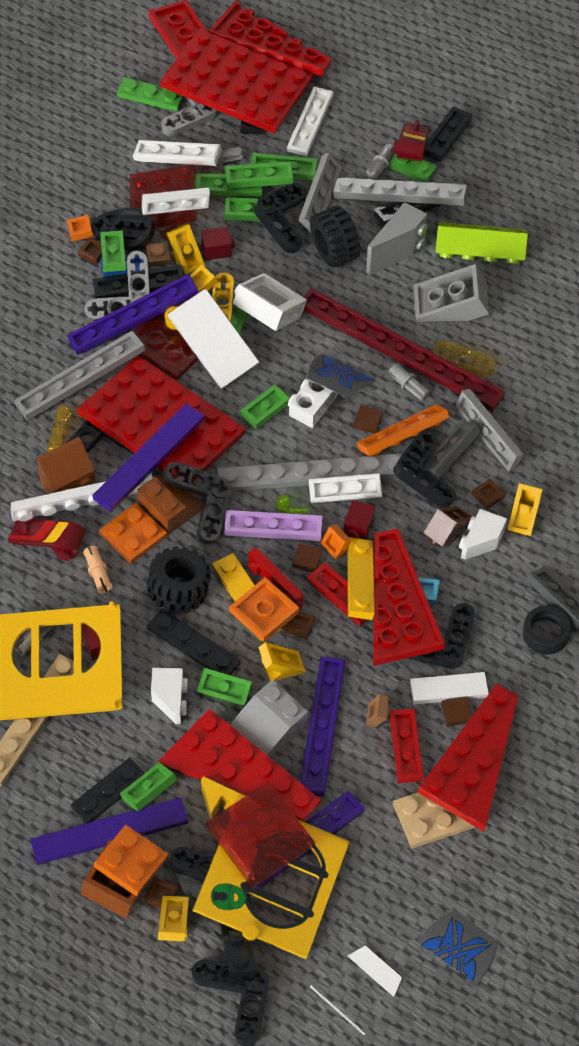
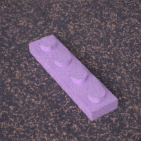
[224,510,322,541]

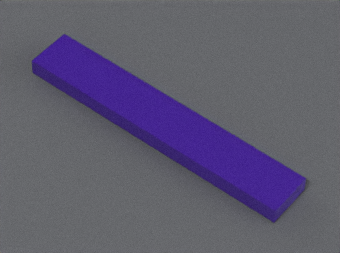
[67,274,199,355]
[92,403,204,512]
[300,656,345,797]
[247,791,365,898]
[30,798,188,865]

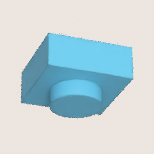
[418,577,440,606]

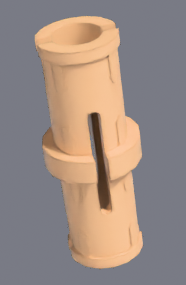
[83,546,112,594]

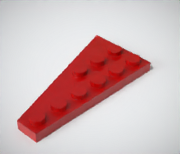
[208,0,332,76]
[373,528,445,666]
[418,684,518,832]
[157,708,322,822]

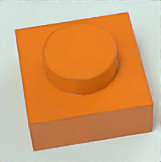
[67,215,93,242]
[320,524,351,560]

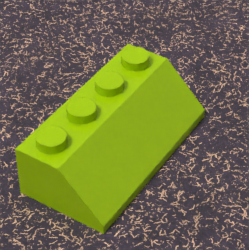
[436,222,528,264]

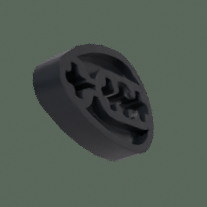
[91,208,155,251]

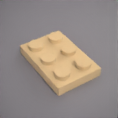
[393,793,475,849]

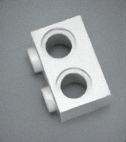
[288,378,338,428]

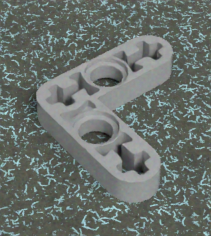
[162,97,218,136]
[84,251,149,320]

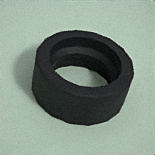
[522,605,571,655]

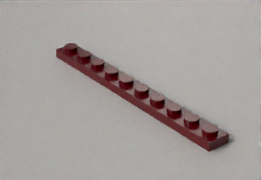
[303,288,505,412]

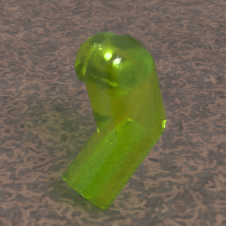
[276,494,308,515]

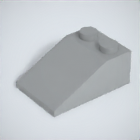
[366,202,428,275]
[413,264,489,322]
[230,680,308,758]

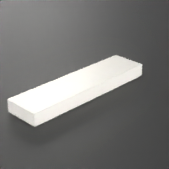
[287,86,334,157]
[133,140,222,166]

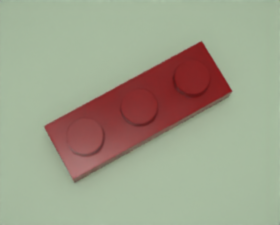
[248,547,304,609]
[307,562,369,627]
[389,709,423,783]

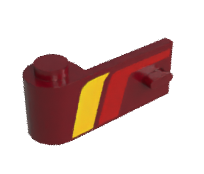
[393,120,430,162]
[8,519,86,561]

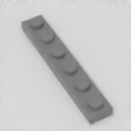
[333,177,467,206]
[14,331,145,421]

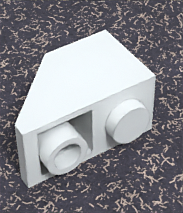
[459,509,507,560]
[151,668,188,724]

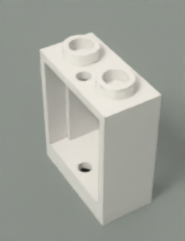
[233,273,307,331]

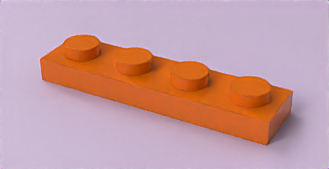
[356,404,450,456]

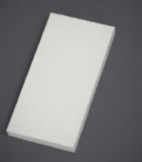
[168,289,259,390]

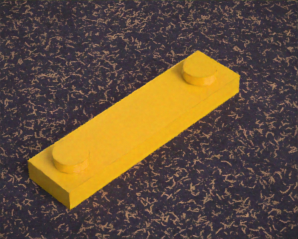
[347,537,374,620]
[212,553,282,641]

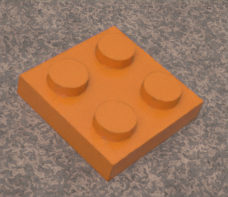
[99,503,168,564]
[229,577,299,642]
[94,825,169,897]

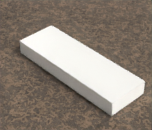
[142,188,210,215]
[308,473,382,504]
[410,672,488,705]

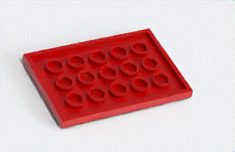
[160,28,313,134]
[77,355,246,483]

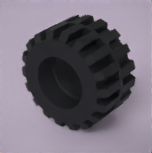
[310,205,361,268]
[147,546,211,613]

